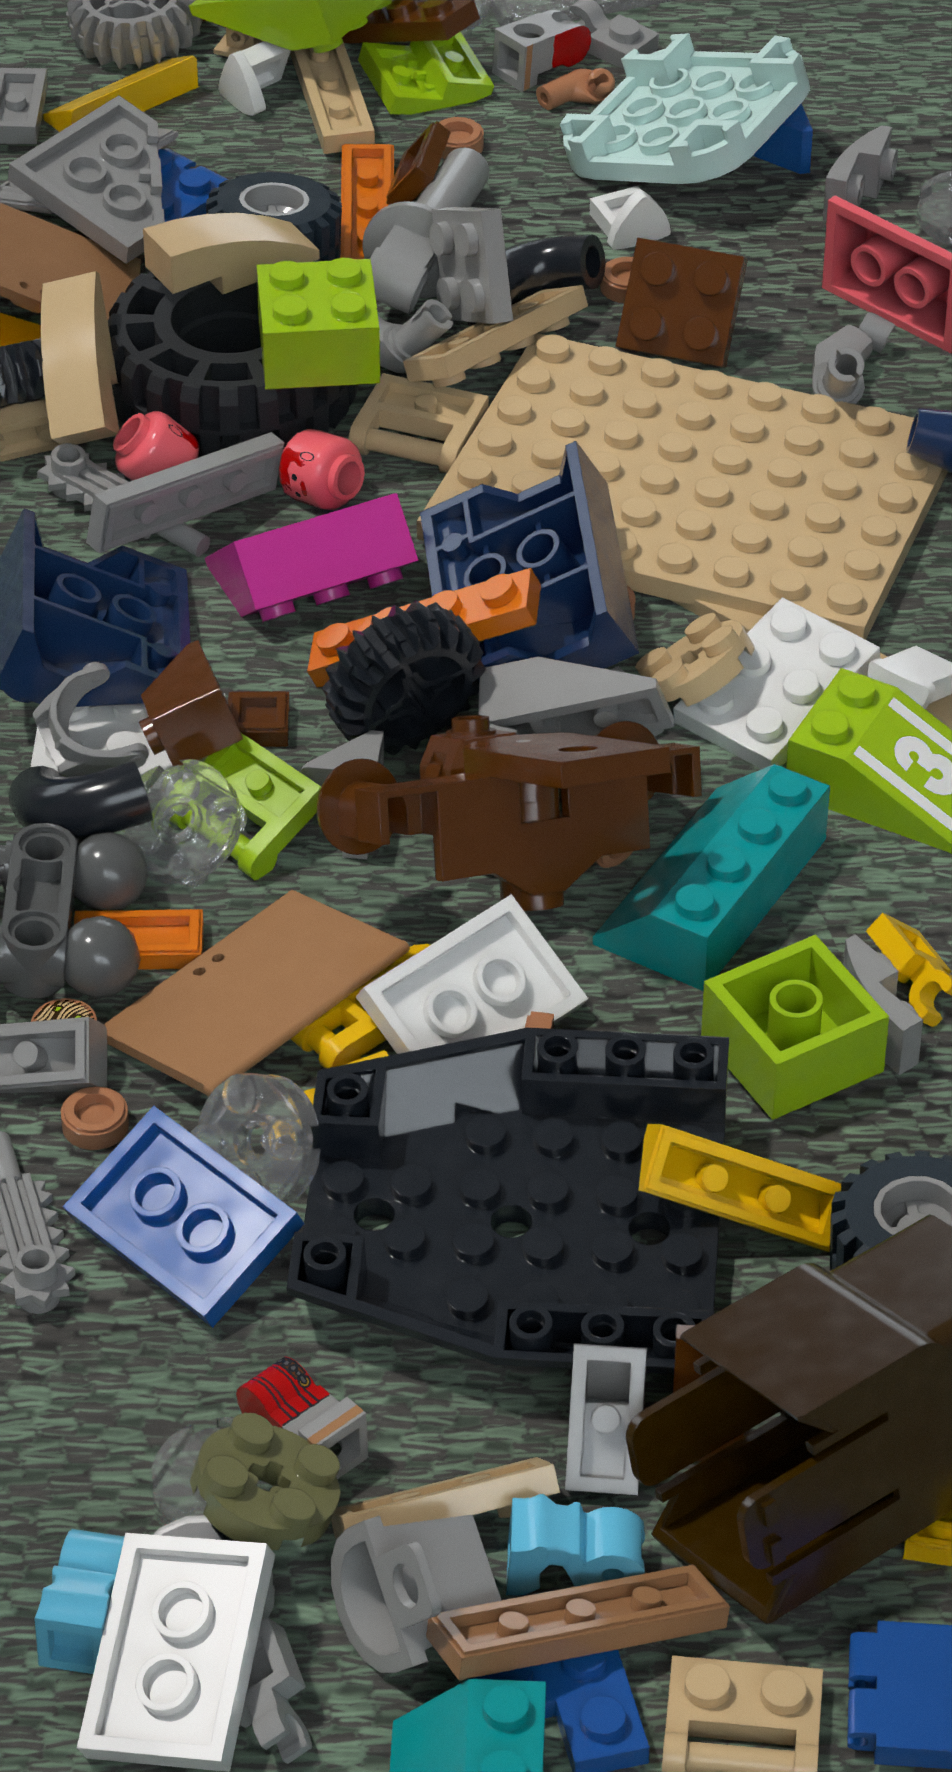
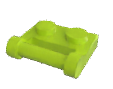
[164,733,321,880]

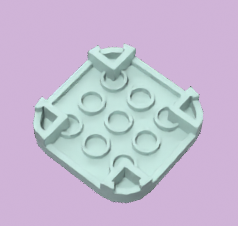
[560,33,810,184]

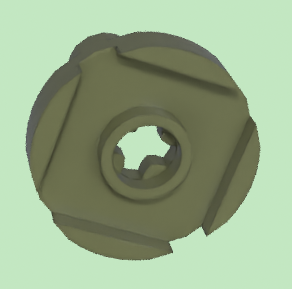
[190,1413,340,1550]

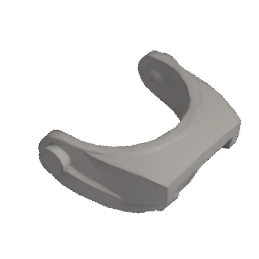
[32,662,149,777]

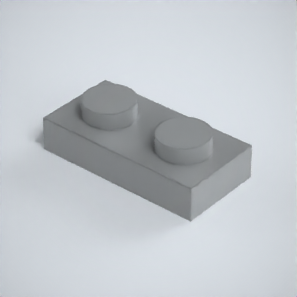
[0,68,48,145]

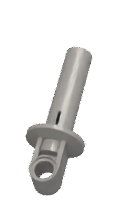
[363,147,489,314]

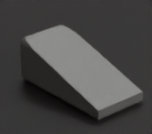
[0,1017,107,1093]

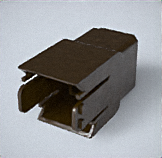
[626,1214,952,1624]

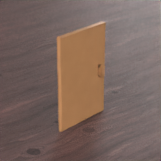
[0,203,141,321]
[104,890,410,1097]

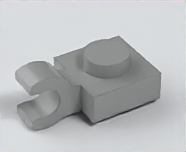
[570,0,659,69]
[240,1617,312,1764]

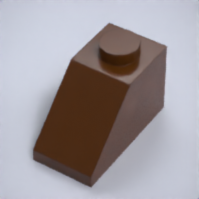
[139,640,243,771]

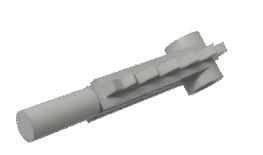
[37,443,210,557]
[0,1131,75,1314]

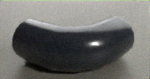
[505,234,606,305]
[8,761,153,839]

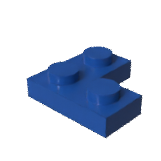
[467,1649,650,1772]

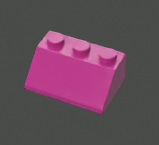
[205,493,418,622]

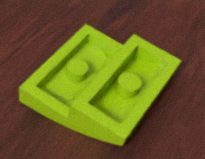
[358,32,494,115]

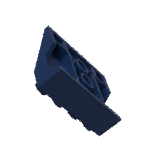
[420,441,639,683]
[0,508,191,707]

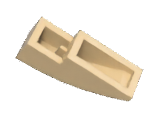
[143,213,320,294]
[41,271,119,445]

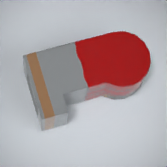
[492,9,591,92]
[236,1357,368,1479]

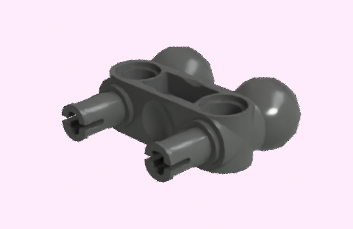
[0,823,149,999]

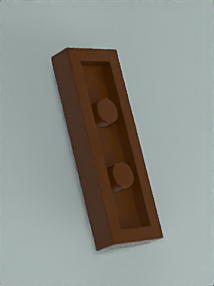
[342,0,480,43]

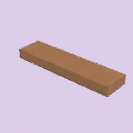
[426,1565,730,1680]

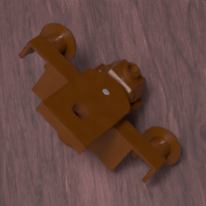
[317,715,702,911]

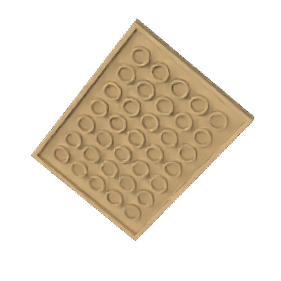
[417,333,948,640]

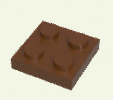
[615,237,748,368]

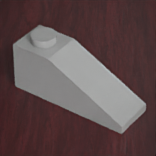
[478,657,674,736]

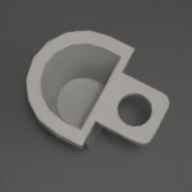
[331,1515,502,1673]

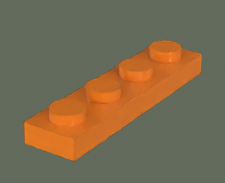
[307,568,541,687]

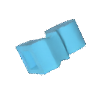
[506,1494,645,1596]
[34,1529,125,1674]

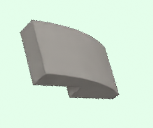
[823,125,898,221]
[843,934,923,1075]

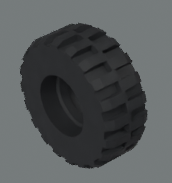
[108,272,358,458]

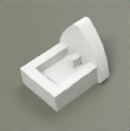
[218,41,291,116]
[590,186,671,250]
[868,646,952,709]

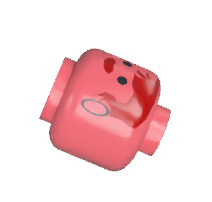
[113,411,199,481]
[279,429,365,510]

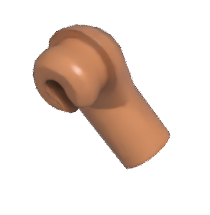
[536,68,615,111]

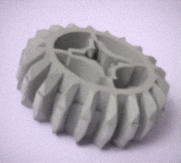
[66,0,203,69]

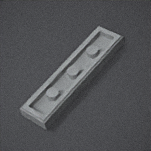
[86,432,284,553]

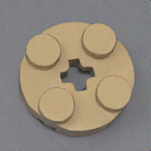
[635,613,755,707]

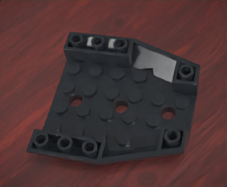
[286,1028,729,1374]

